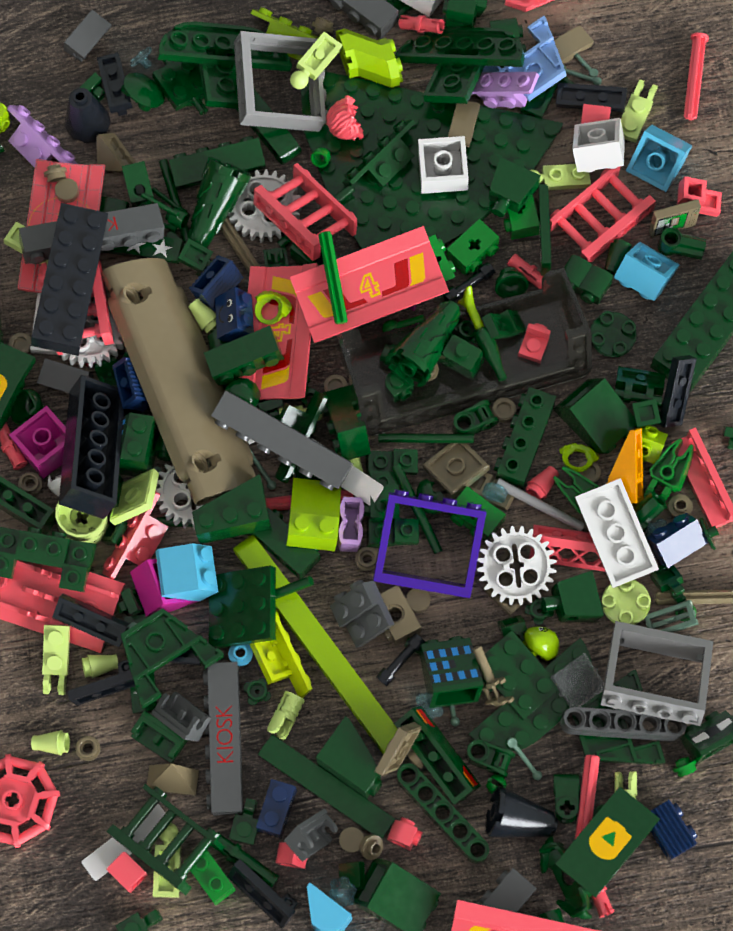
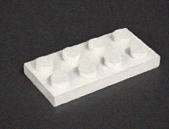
[575,478,659,588]

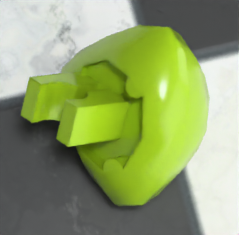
[523,626,559,661]

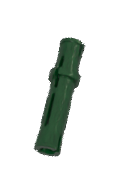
[210,832,280,888]

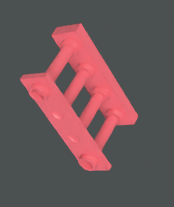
[253,163,357,261]
[550,166,656,263]
[39,259,114,355]

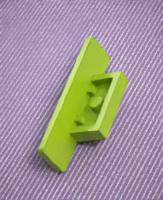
[251,7,322,61]

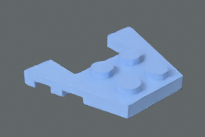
[482,16,566,101]

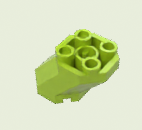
[336,29,403,88]

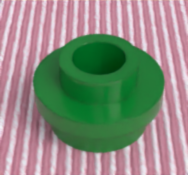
[672,756,697,777]

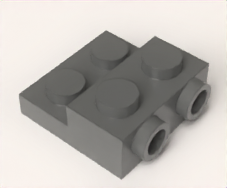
[330,580,395,648]

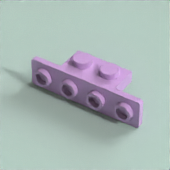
[472,72,539,108]
[7,105,78,168]

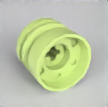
[56,501,108,544]

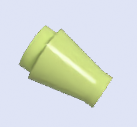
[188,298,216,334]
[82,654,118,679]
[31,730,70,755]

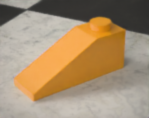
[606,428,644,503]

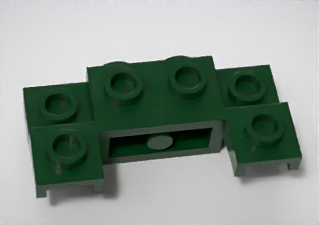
[363,449,419,548]
[0,527,96,592]

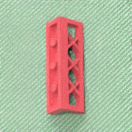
[671,427,733,527]
[529,525,605,572]

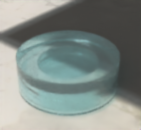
[482,483,508,503]

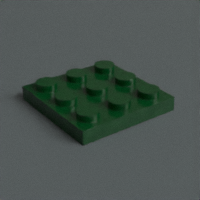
[209,565,276,648]

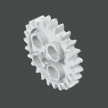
[228,169,302,243]
[56,298,124,368]
[156,459,212,529]
[477,526,556,606]

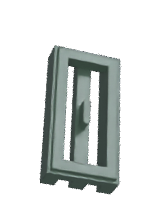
[645,600,699,633]

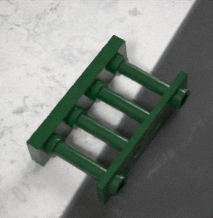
[106,784,224,896]

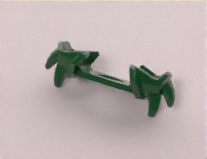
[539,836,593,920]

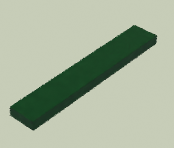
[258,734,396,839]

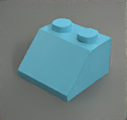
[626,125,692,192]
[614,242,679,301]
[156,543,218,602]
[307,883,352,931]

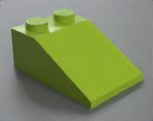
[286,478,341,551]

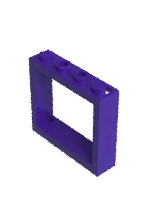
[373,489,486,598]

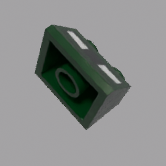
[680,710,733,765]

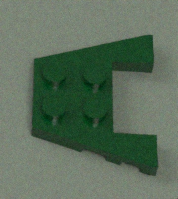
[121,608,224,709]
[572,669,666,765]

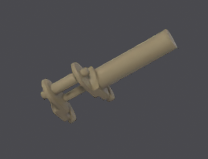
[472,645,514,707]

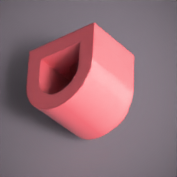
[387,817,423,851]
[275,842,308,869]

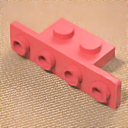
[102,491,169,580]

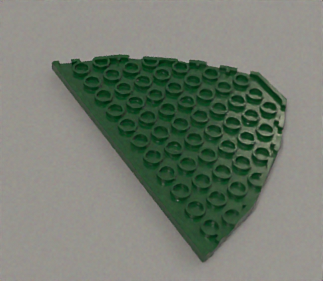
[299,70,563,250]

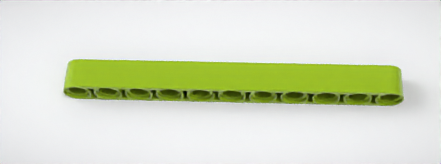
[233,534,398,755]

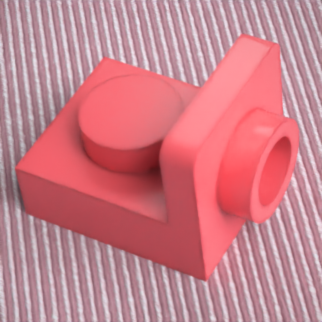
[518,323,551,364]

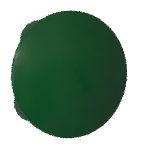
[121,73,165,112]
[589,311,637,357]

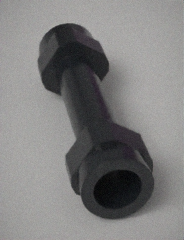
[443,262,496,303]
[376,633,426,686]

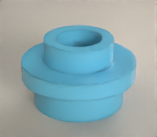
[228,644,253,666]

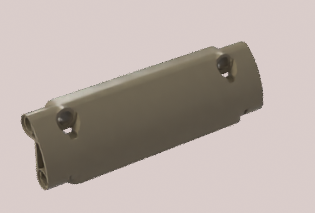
[101,258,256,506]

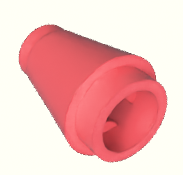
[525,466,559,500]

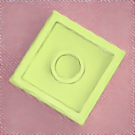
[109,468,159,525]

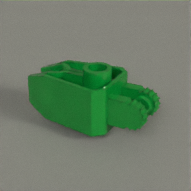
[644,439,694,502]
[553,467,600,514]

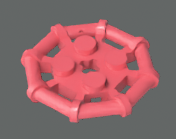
[0,754,60,848]

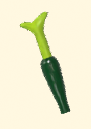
[458,286,507,382]

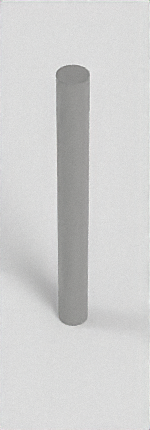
[495,478,585,531]

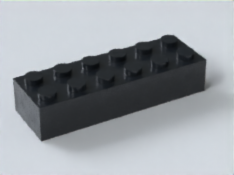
[31,203,108,356]
[59,375,124,519]

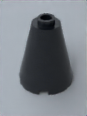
[65,88,111,144]
[485,786,558,837]

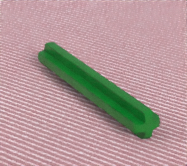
[318,231,348,325]

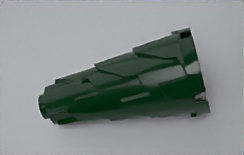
[187,157,252,248]
[386,301,460,387]

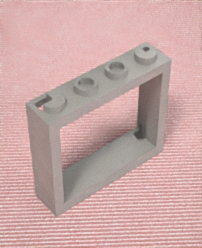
[234,31,328,132]
[601,621,713,726]

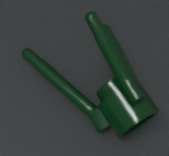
[141,188,190,232]

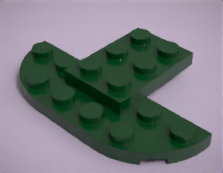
[157,22,292,109]
[395,27,525,104]
[468,631,593,752]

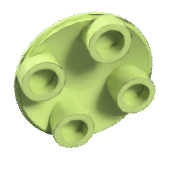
[601,580,651,625]

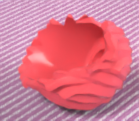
[326,95,364,141]

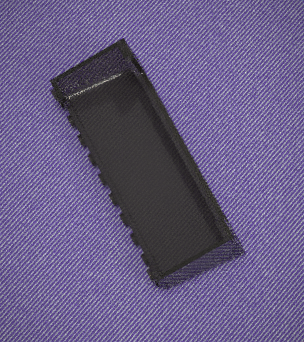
[336,268,592,436]

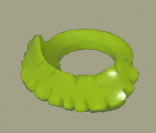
[255,291,292,325]
[559,443,599,472]

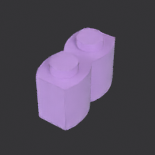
[337,497,364,552]

